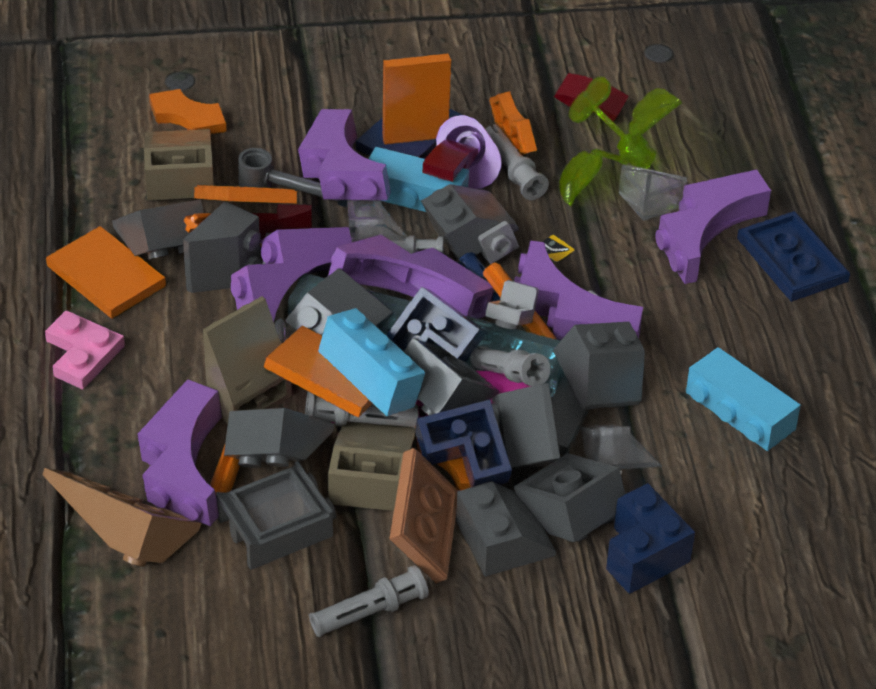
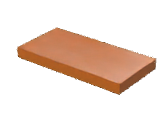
[194,185,297,203]

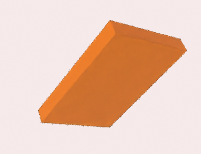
[382,53,451,145]
[46,226,166,319]
[264,326,373,417]

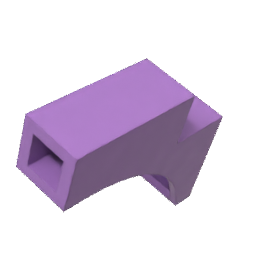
[298,109,391,200]
[655,170,771,284]
[231,227,352,322]
[328,234,494,321]
[514,241,643,344]
[137,379,222,526]

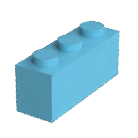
[369,147,469,212]
[318,308,425,416]
[686,347,801,451]

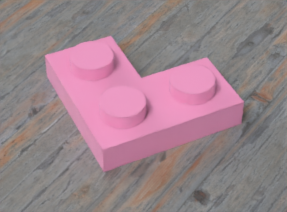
[45,310,125,389]

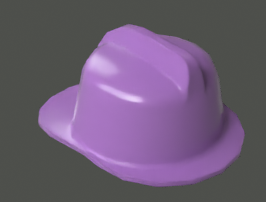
[436,115,502,189]

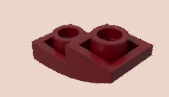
[554,73,629,123]
[422,139,479,182]
[252,204,312,242]

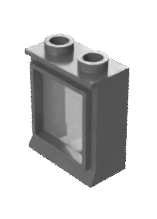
[216,461,336,570]

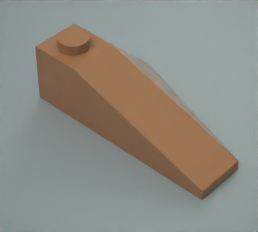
[42,468,201,567]

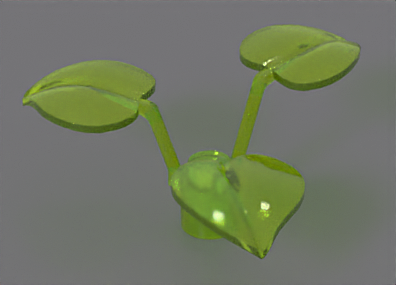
[559,76,683,206]

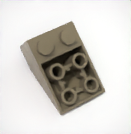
[144,129,214,200]
[203,296,292,424]
[328,422,416,511]

